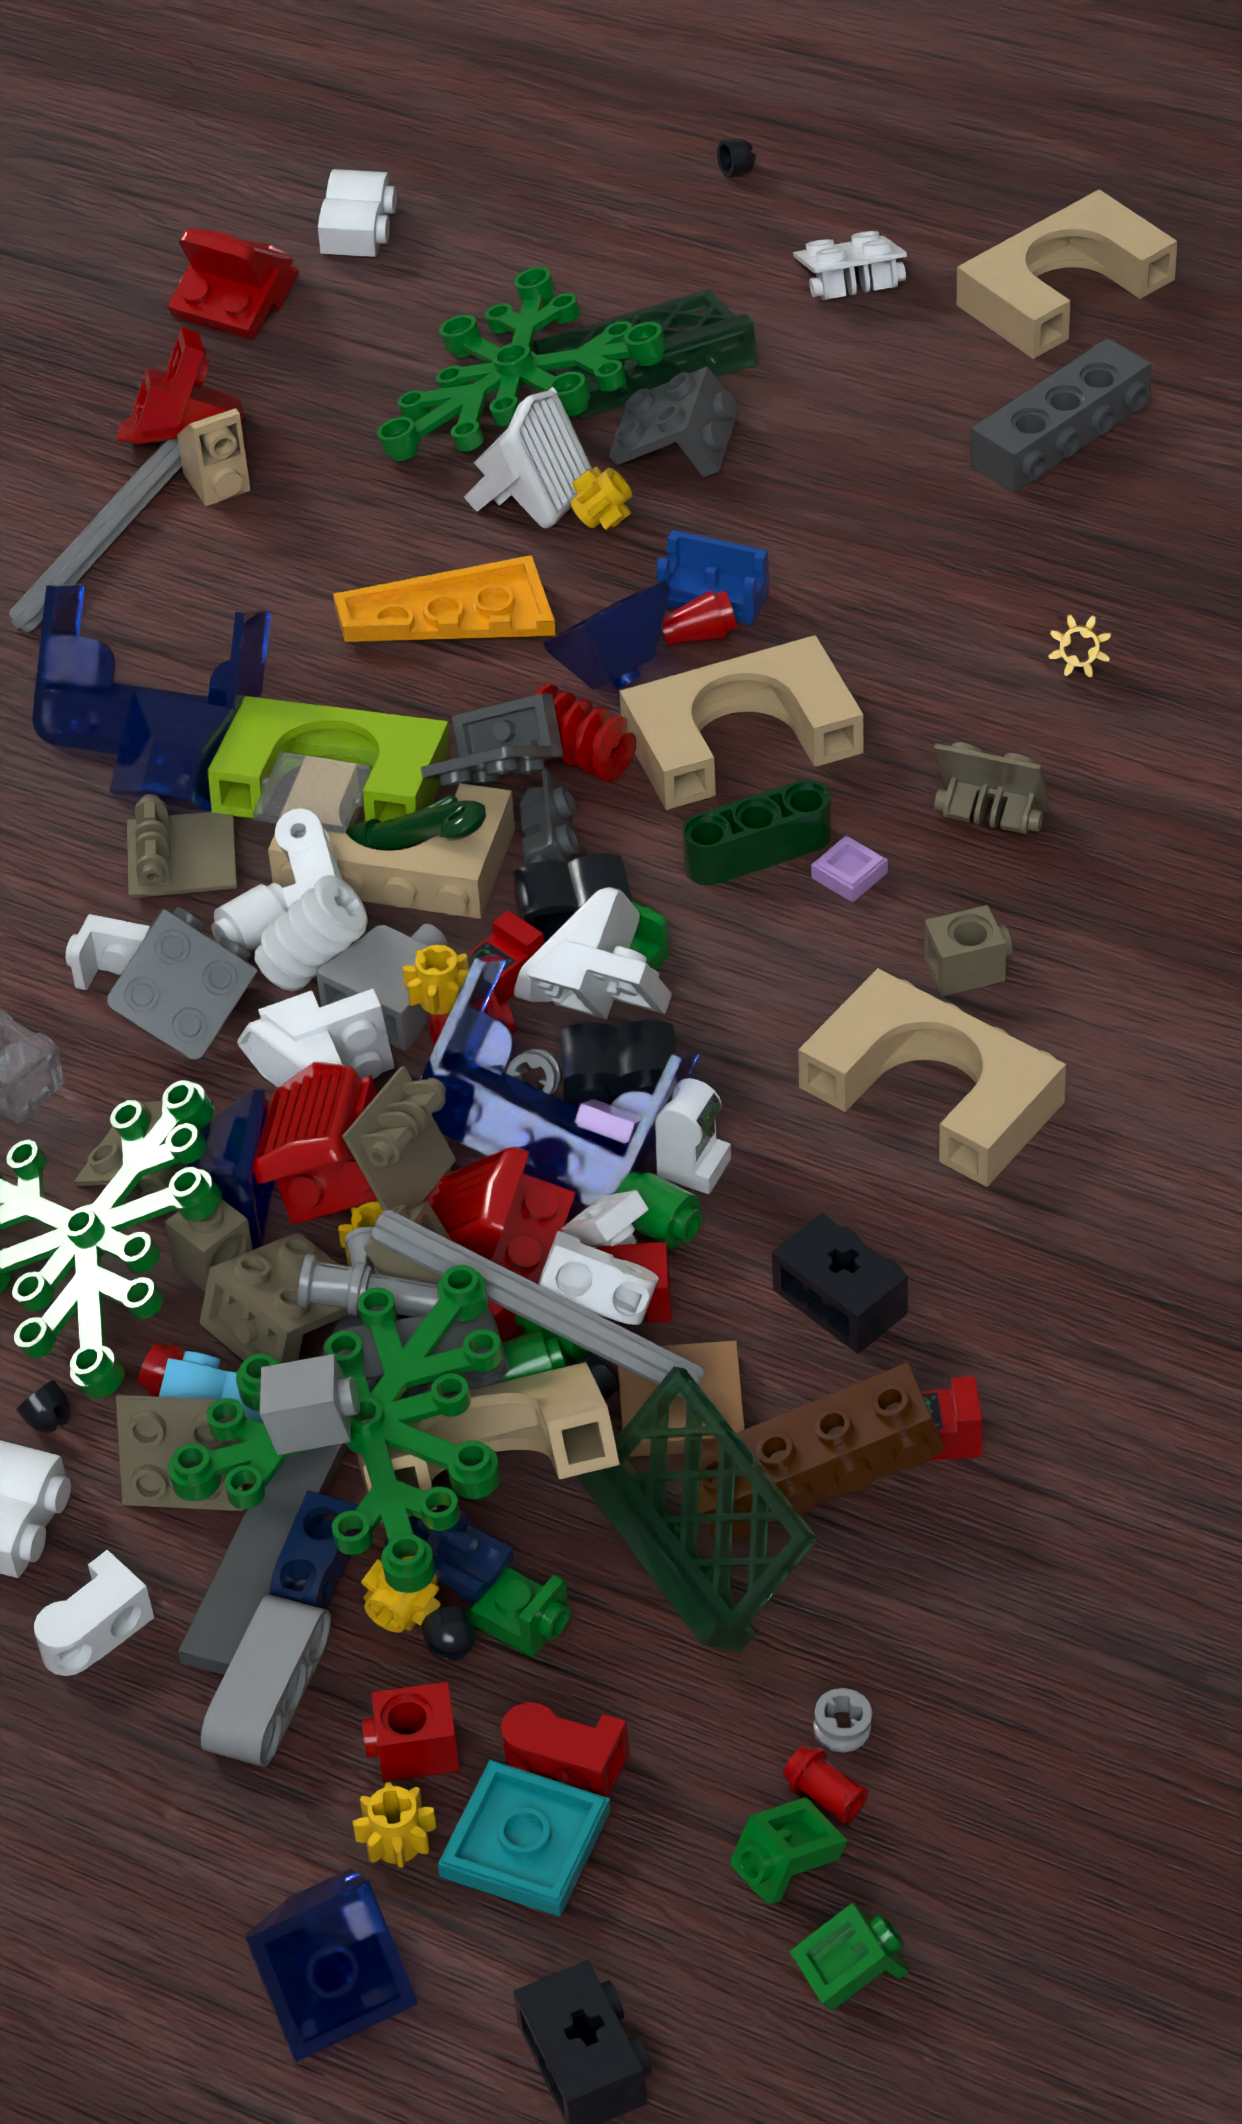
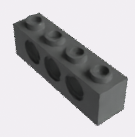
[970,338,1151,494]

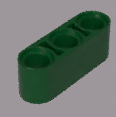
[682,780,831,886]

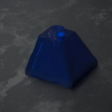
[543,580,670,690]
[109,690,235,812]
[187,1090,275,1250]
[244,1868,418,2062]

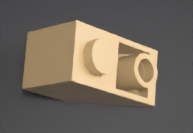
[177,408,251,506]

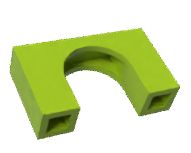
[208,696,450,822]

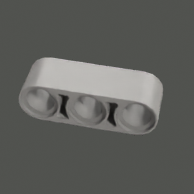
[201,1594,331,1767]

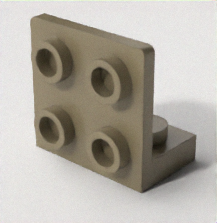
[199,1233,348,1363]

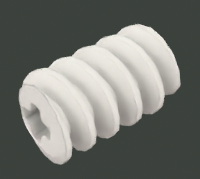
[255,875,368,992]

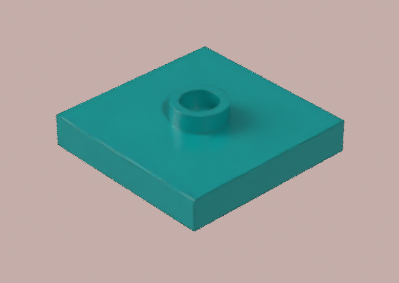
[437,1760,611,1917]

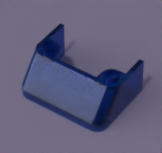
[32,583,271,768]
[419,955,699,1206]

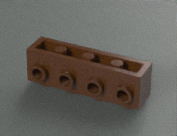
[679,1362,946,1546]

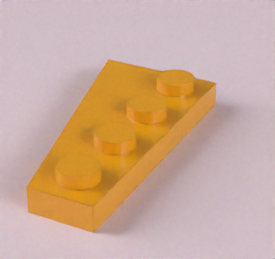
[333,555,556,642]

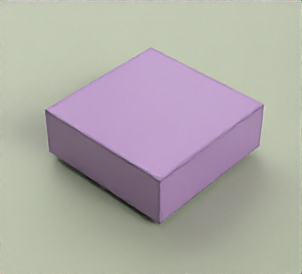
[811,835,888,903]
[575,1099,647,1143]

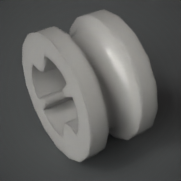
[505,1049,562,1103]
[813,1688,873,1753]

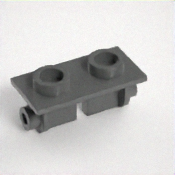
[519,768,580,865]

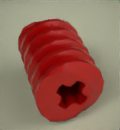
[534,683,636,783]

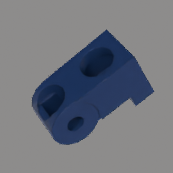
[270,1490,362,1610]

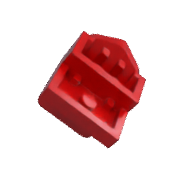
[167,228,299,341]
[116,327,244,444]
[252,1062,378,1225]
[421,1147,576,1283]

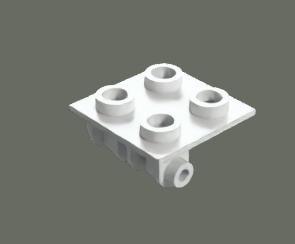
[793,231,907,301]

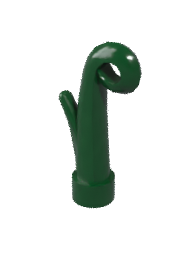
[346,795,486,851]

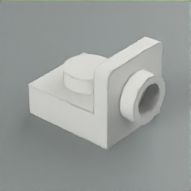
[65,914,150,990]
[561,1190,649,1248]

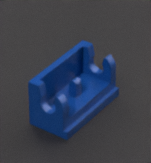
[656,530,769,625]

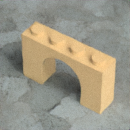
[956,189,1177,359]
[619,635,864,810]
[268,761,515,919]
[798,968,1066,1187]
[357,1362,620,1523]

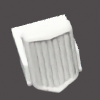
[464,387,592,529]
[514,887,672,1020]
[237,989,394,1087]

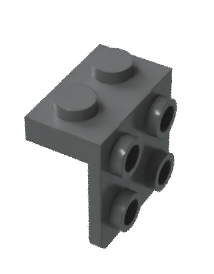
[609,366,739,477]
[421,693,564,787]
[107,906,258,1059]

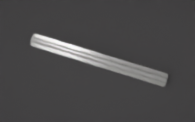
[9,439,182,633]
[371,1210,704,1399]

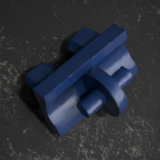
[385,1508,514,1606]

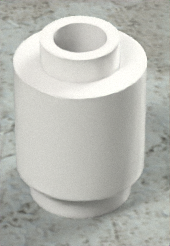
[211,883,288,952]

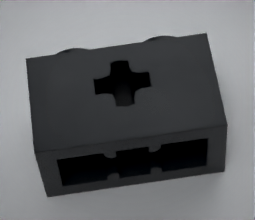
[772,1213,908,1354]
[514,1960,652,2124]

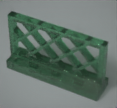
[534,289,758,418]
[576,1366,818,1652]

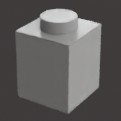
[260,1354,360,1455]

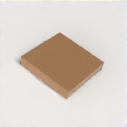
[618,1340,745,1457]

